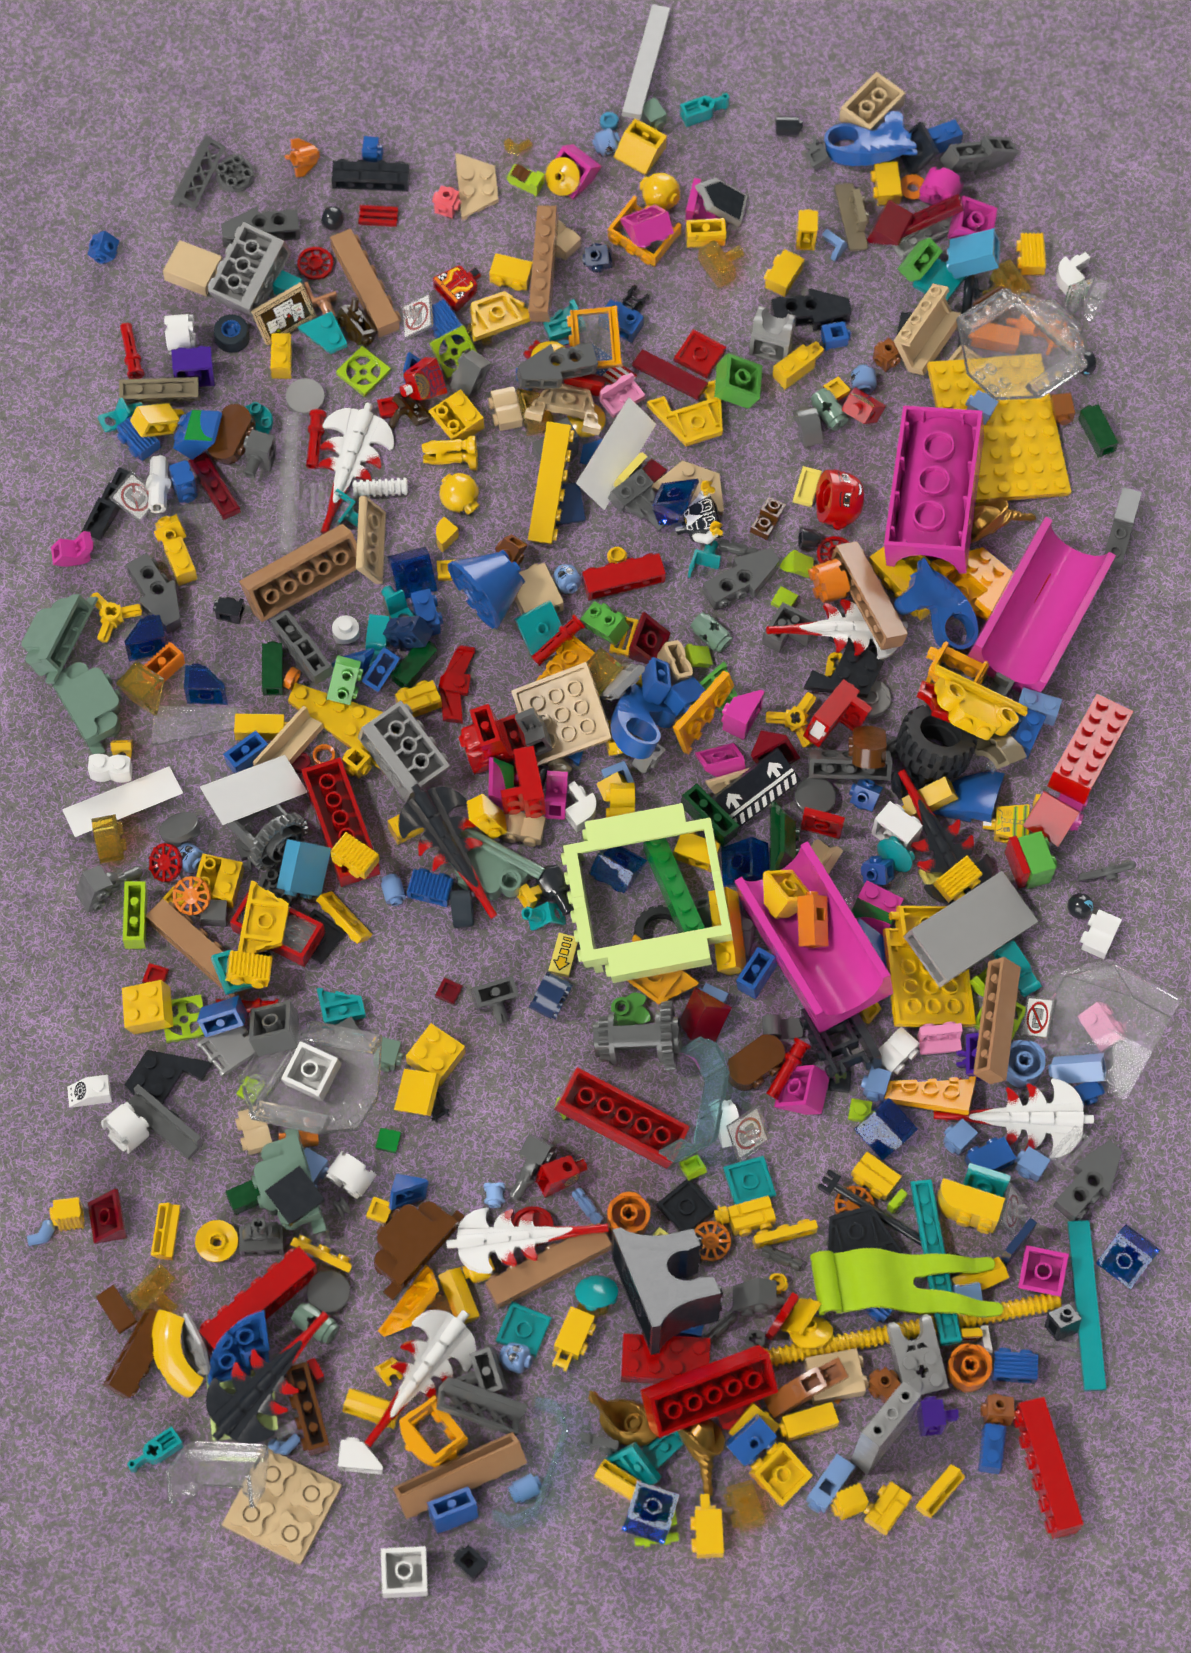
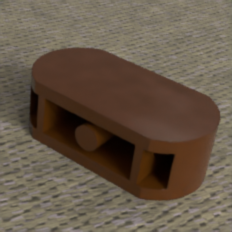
[207,404,256,465]
[848,726,887,769]
[726,1034,785,1091]

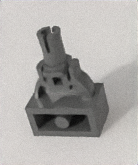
[608,468,668,532]
[75,865,143,913]
[509,1134,558,1201]
[239,1218,284,1257]

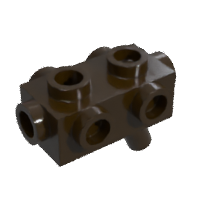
[336,297,378,346]

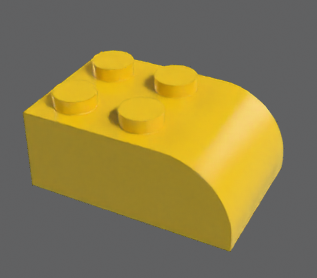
[937,1178,1005,1234]

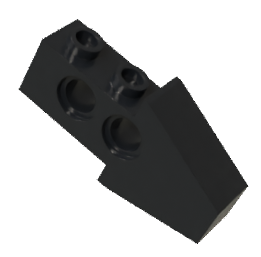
[770,288,851,331]

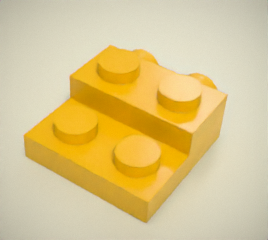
[749,1442,813,1506]

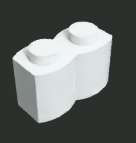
[88,754,133,783]
[1080,909,1122,959]
[878,1027,920,1077]

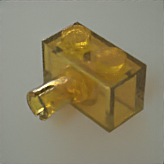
[698,240,744,289]
[983,259,1031,308]
[91,814,127,864]
[126,1263,178,1313]
[723,1479,766,1533]

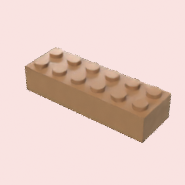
[239,524,357,622]

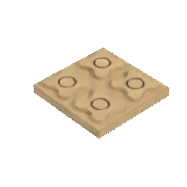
[511,662,613,766]
[222,1446,342,1566]

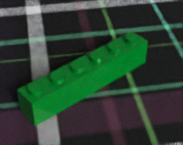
[643,838,705,933]

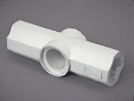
[145,455,171,514]

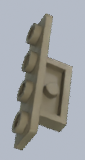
[834,183,869,252]

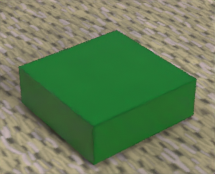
[375,1127,401,1154]

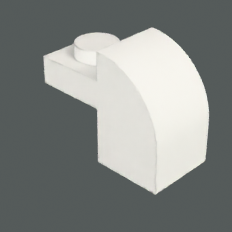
[1056,252,1090,297]
[565,781,596,833]
[711,1100,739,1148]

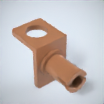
[304,282,337,318]

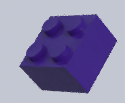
[171,346,215,387]

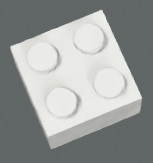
[871,801,923,850]
[281,1041,342,1102]
[381,1546,428,1598]

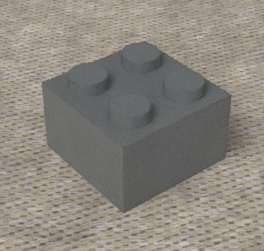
[249,1000,299,1057]

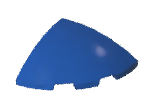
[932,772,1005,823]
[207,1310,270,1385]

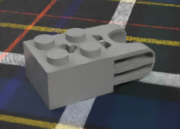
[749,306,796,363]
[887,1314,949,1395]

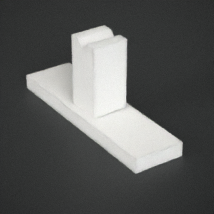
[981,1325,993,1353]

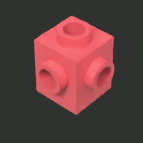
[432,185,461,218]

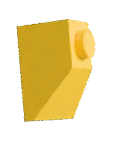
[763,870,809,918]

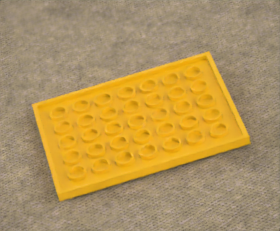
[927,354,1071,503]

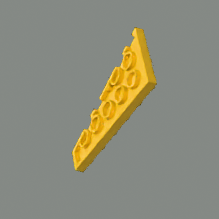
[288,683,396,773]

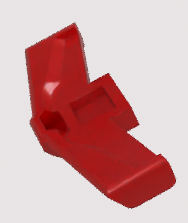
[439,645,476,724]

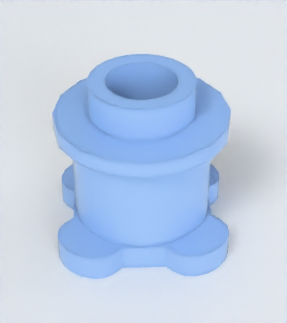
[484,1182,505,1208]

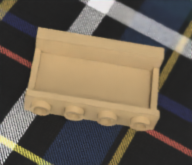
[894,284,963,375]

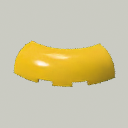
[152,1310,204,1398]

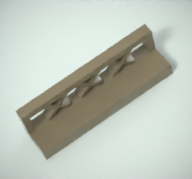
[119,377,200,403]

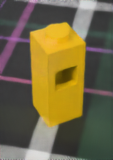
[234,714,288,741]
[902,777,958,819]
[779,1402,839,1442]

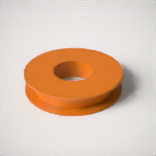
[900,174,924,199]

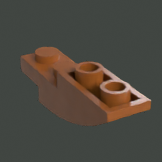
[764,1357,849,1419]

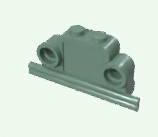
[21,594,98,684]
[46,662,123,754]
[449,828,545,901]
[251,1127,327,1235]

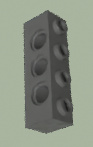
[808,749,892,780]

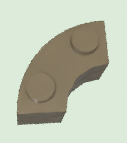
[975,733,1027,770]

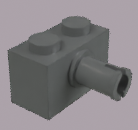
[449,350,491,399]
[243,430,277,479]
[470,975,519,1025]
[733,1277,784,1317]
[457,1347,509,1394]

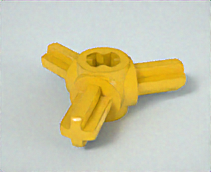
[91,592,142,643]
[765,692,816,748]

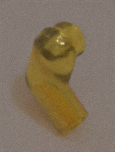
[576,1302,609,1318]

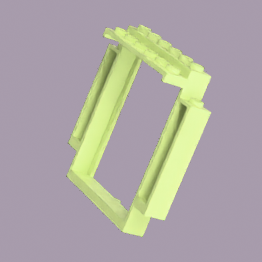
[561,803,733,983]

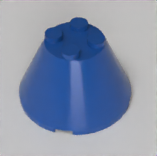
[448,550,525,629]

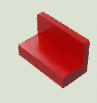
[564,374,606,397]

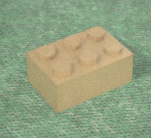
[839,72,906,131]

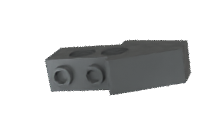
[940,136,1019,175]
[221,207,300,247]
[516,343,598,388]
[1104,487,1142,570]
[702,548,780,610]
[126,553,181,634]
[270,610,333,685]
[1053,1140,1122,1221]

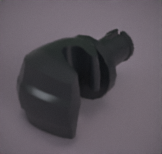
[890,767,935,800]
[535,864,574,916]

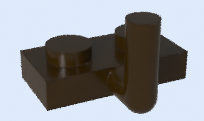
[388,392,432,429]

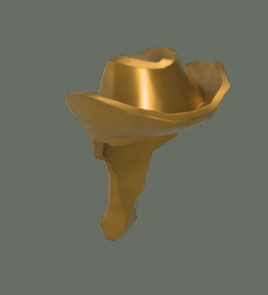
[970,498,1036,544]
[588,1391,657,1446]
[677,1419,725,1496]

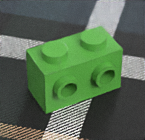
[580,601,630,646]
[327,655,363,705]

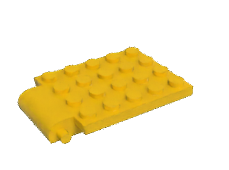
[883,905,976,1027]

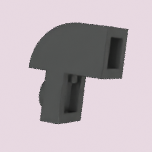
[792,406,823,447]
[515,708,553,757]

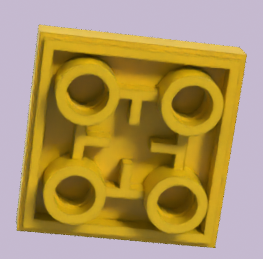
[394,1069,441,1116]

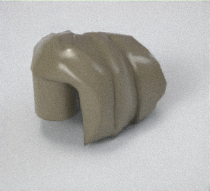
[547,758,572,775]

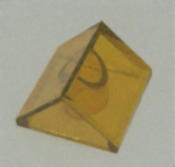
[516,388,554,436]
[587,647,624,695]
[116,661,164,716]

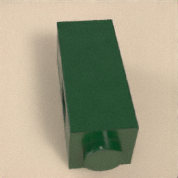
[1078,404,1118,458]
[262,641,283,696]
[391,641,438,689]
[225,1180,260,1215]

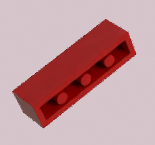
[582,553,666,601]

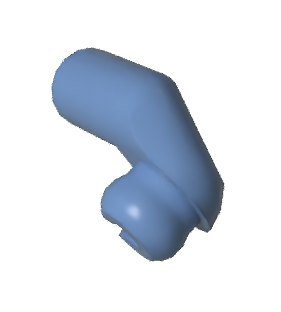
[27,1220,55,1246]
[268,1433,301,1455]

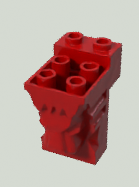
[458,703,527,775]

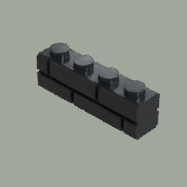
[331,159,410,192]

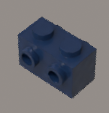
[383,616,434,649]

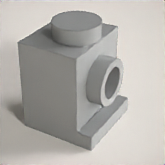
[632,744,666,773]

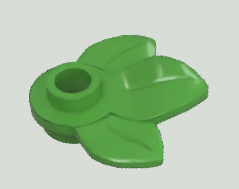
[611,993,651,1026]

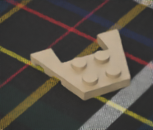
[524,383,601,435]

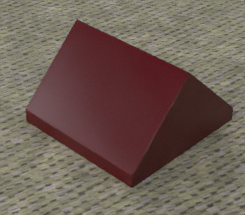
[866,200,914,246]
[628,612,671,664]
[751,730,800,764]
[680,987,732,1043]
[88,1189,127,1244]

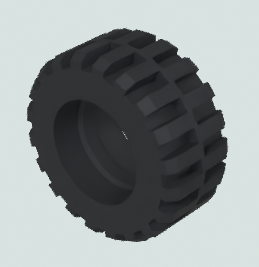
[895,705,977,781]

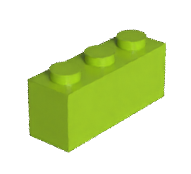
[123,881,148,949]

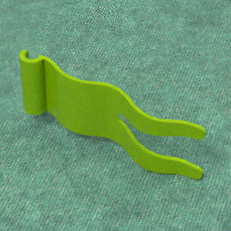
[810,1248,1003,1317]

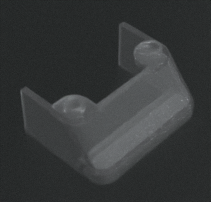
[166,1442,269,1508]

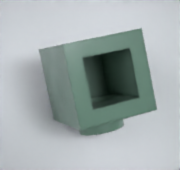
[641,97,667,130]
[374,1037,403,1072]

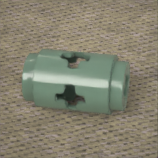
[811,388,848,431]
[690,612,733,653]
[291,1302,339,1344]

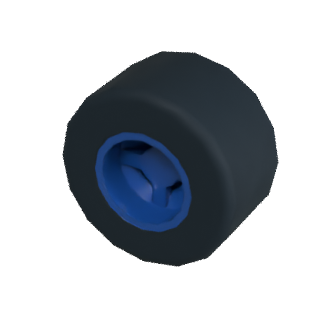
[214,314,250,353]
[450,890,474,928]

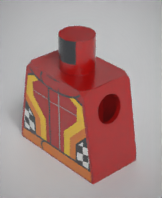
[433,265,481,312]

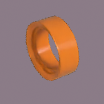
[283,667,301,690]
[313,744,335,765]

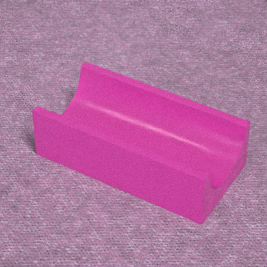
[884,405,984,574]
[967,517,1116,693]
[735,841,893,1033]

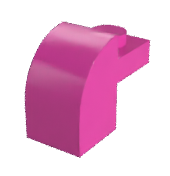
[51,531,94,567]
[544,771,568,820]

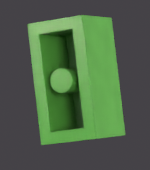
[897,238,943,282]

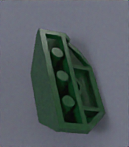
[769,802,800,871]

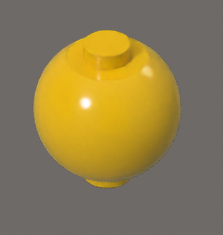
[639,173,680,211]
[439,473,480,515]

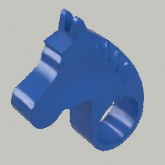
[824,111,918,166]
[894,558,978,652]
[611,683,677,759]

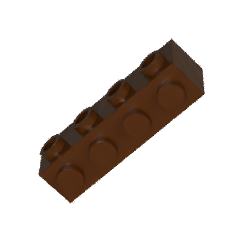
[102,1309,157,1399]
[284,1361,331,1456]

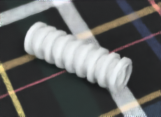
[353,478,408,498]

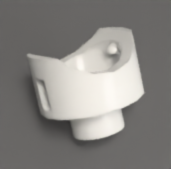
[332,615,360,644]

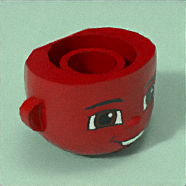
[816,469,864,530]

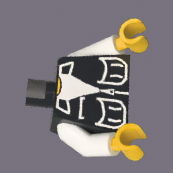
[674,480,724,544]

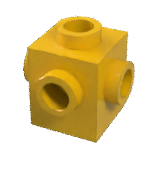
[154,514,186,543]
[342,744,372,779]

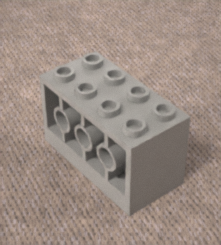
[208,222,292,319]
[357,700,450,802]

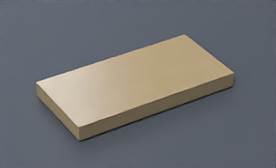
[356,496,386,584]

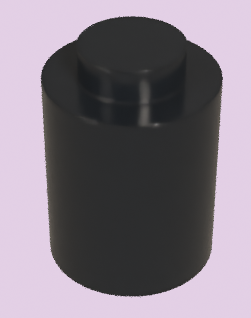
[775,116,803,136]

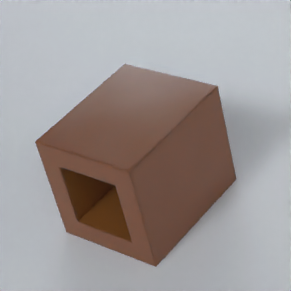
[1050,392,1075,425]

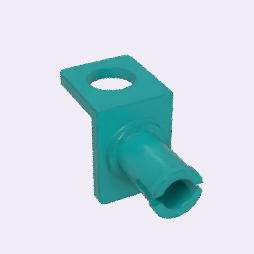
[97,398,143,433]
[334,488,358,528]
[688,540,721,578]
[381,585,414,618]
[521,902,566,931]

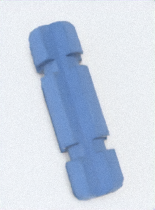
[572,1188,604,1225]

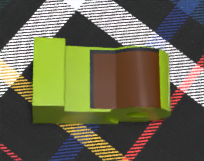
[506,164,545,196]

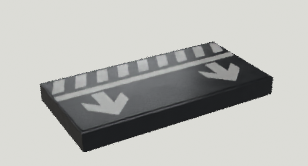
[712,748,801,828]

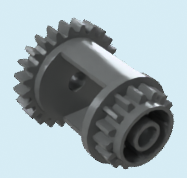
[225,804,308,871]
[593,1001,681,1070]

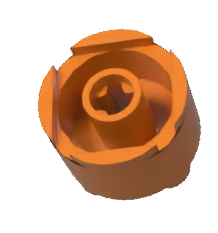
[808,558,850,603]
[607,1192,650,1235]
[946,1343,992,1392]

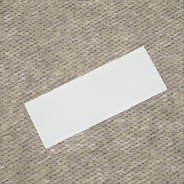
[576,397,656,510]
[200,755,307,825]
[62,766,183,837]

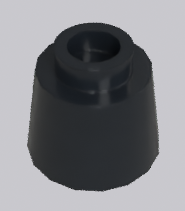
[798,527,821,549]

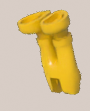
[421,436,478,471]

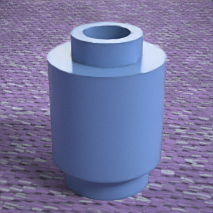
[381,874,406,906]
[508,1473,542,1503]

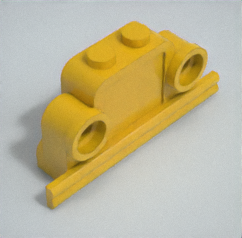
[934,664,1028,740]

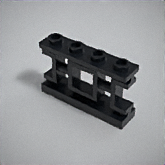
[799,1008,882,1084]

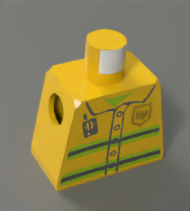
[982,804,1030,844]

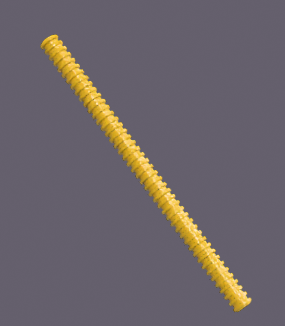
[765,1293,1062,1367]

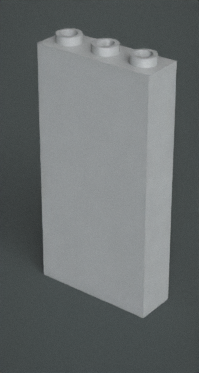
[903,871,1038,988]
[850,1381,921,1475]

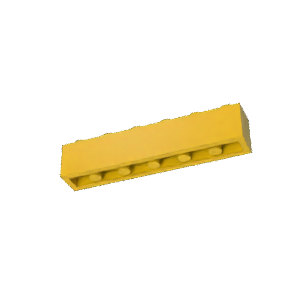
[528,421,575,545]

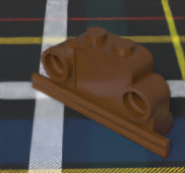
[374,1201,465,1301]

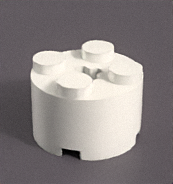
[164,314,197,355]
[101,1102,149,1154]
[326,1151,377,1199]

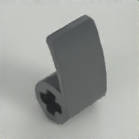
[762,1014,803,1040]

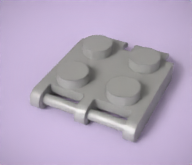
[597,663,645,700]
[196,1026,256,1077]

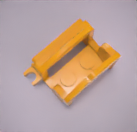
[926,641,990,685]
[399,1395,468,1469]

